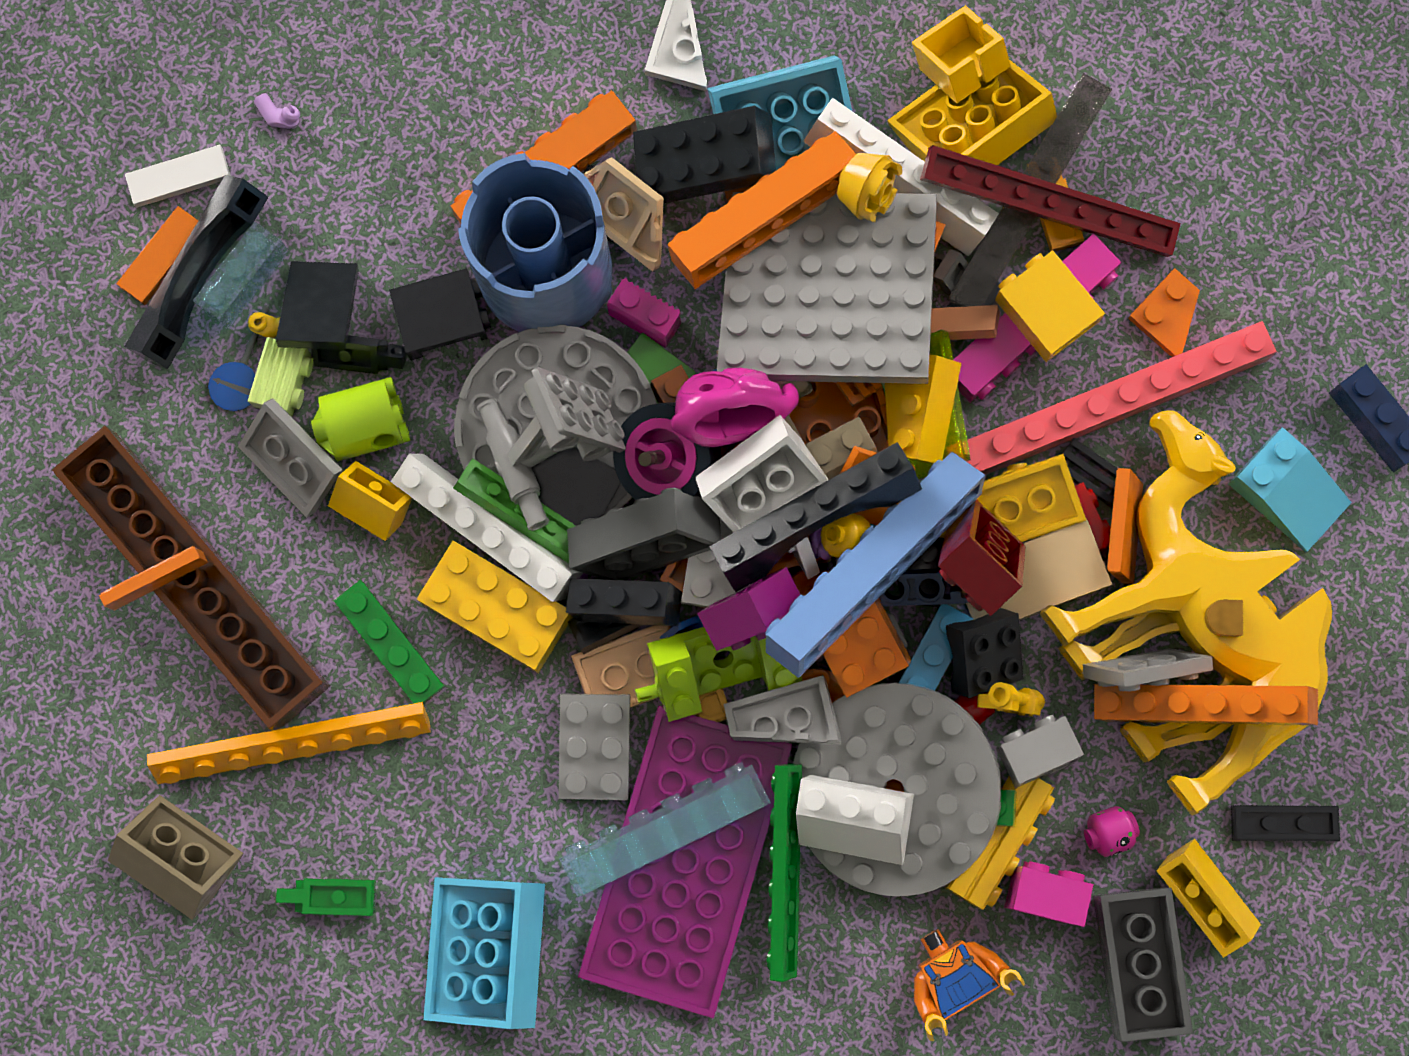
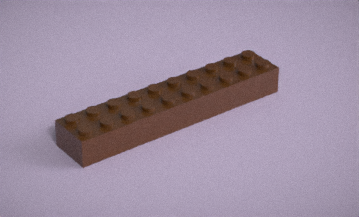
[52,426,330,730]

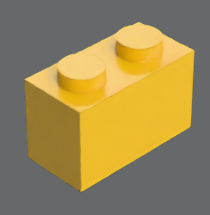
[328,461,412,541]

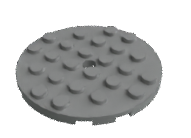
[454,325,656,516]
[793,683,1001,896]

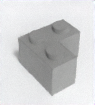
[997,715,1084,788]

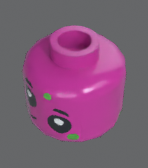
[1084,806,1140,857]

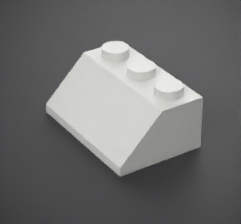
[696,415,828,532]
[796,775,914,865]

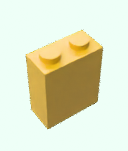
[995,250,1105,363]

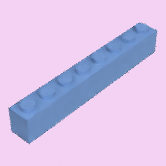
[765,452,985,678]

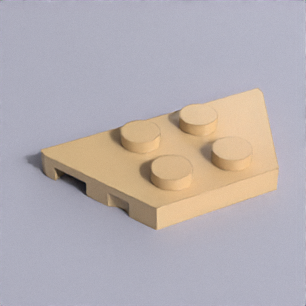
[584,157,664,272]

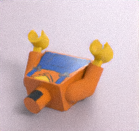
[914,929,1025,1041]

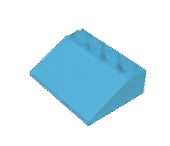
[707,55,853,170]
[423,877,545,1029]

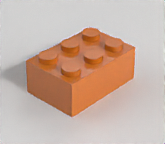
[823,598,911,698]

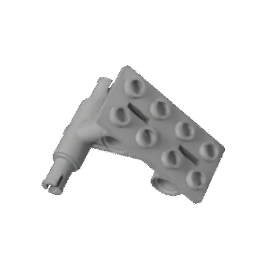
[477,367,626,531]

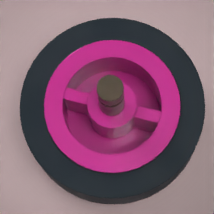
[613,402,721,500]

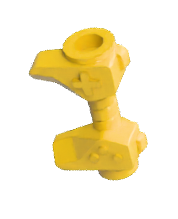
[977,682,1045,717]

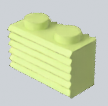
[248,337,313,417]

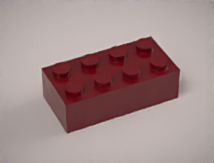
[938,499,1026,616]

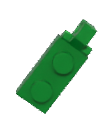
[276,878,376,916]

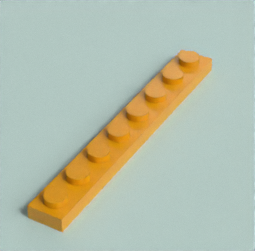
[147,702,431,784]

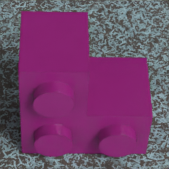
[697,567,800,651]

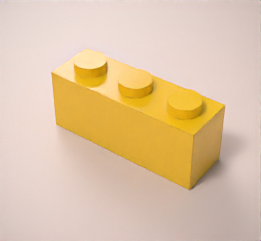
[1156,838,1261,958]

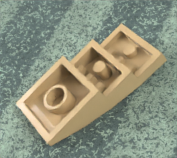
[962,520,1112,621]

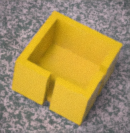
[912,5,1011,103]

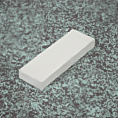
[125,145,231,208]

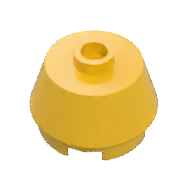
[837,153,902,222]

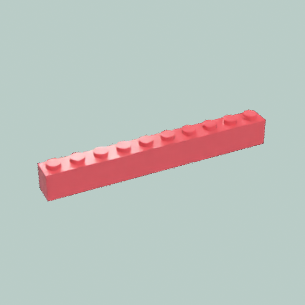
[944,321,1277,475]

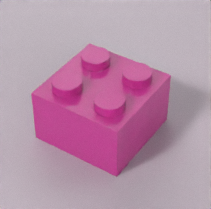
[1004,861,1094,927]

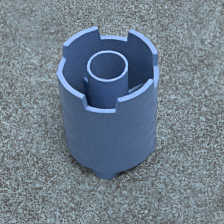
[458,153,613,333]

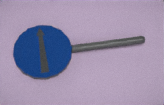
[208,305,269,412]

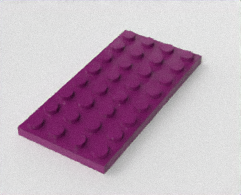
[578,705,792,1019]

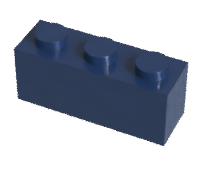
[1329,364,1409,472]

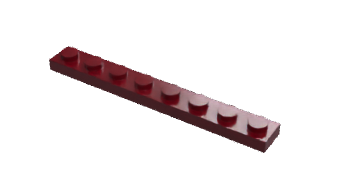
[920,145,1181,257]

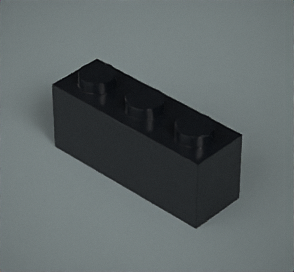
[566,578,682,626]

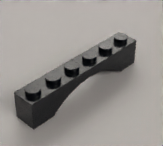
[124,175,268,369]
[709,442,922,593]

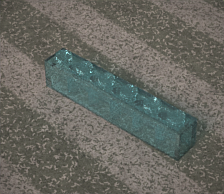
[559,762,771,898]

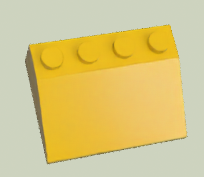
[887,60,1058,165]

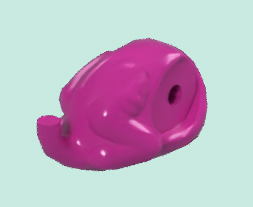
[671,367,799,447]

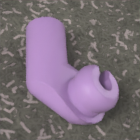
[254,93,300,129]

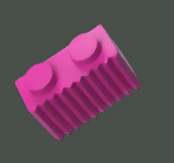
[607,278,681,348]

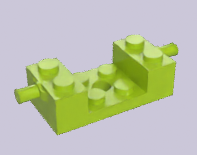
[635,627,802,722]

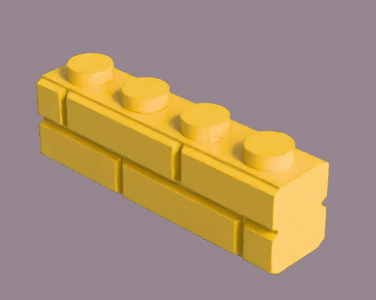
[944,776,1055,910]

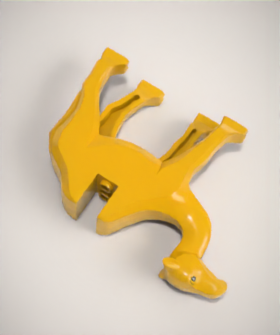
[1040,410,1332,816]

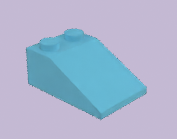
[1228,427,1352,552]

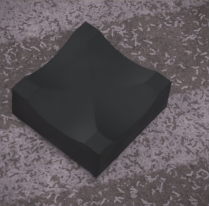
[946,608,1024,698]

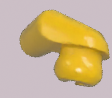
[248,312,280,338]

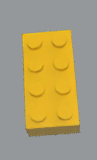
[417,541,573,674]

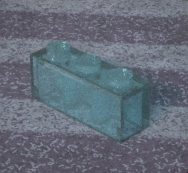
[193,222,289,330]

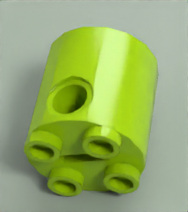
[311,377,411,462]

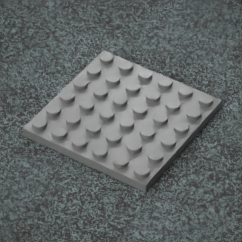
[717,192,937,384]

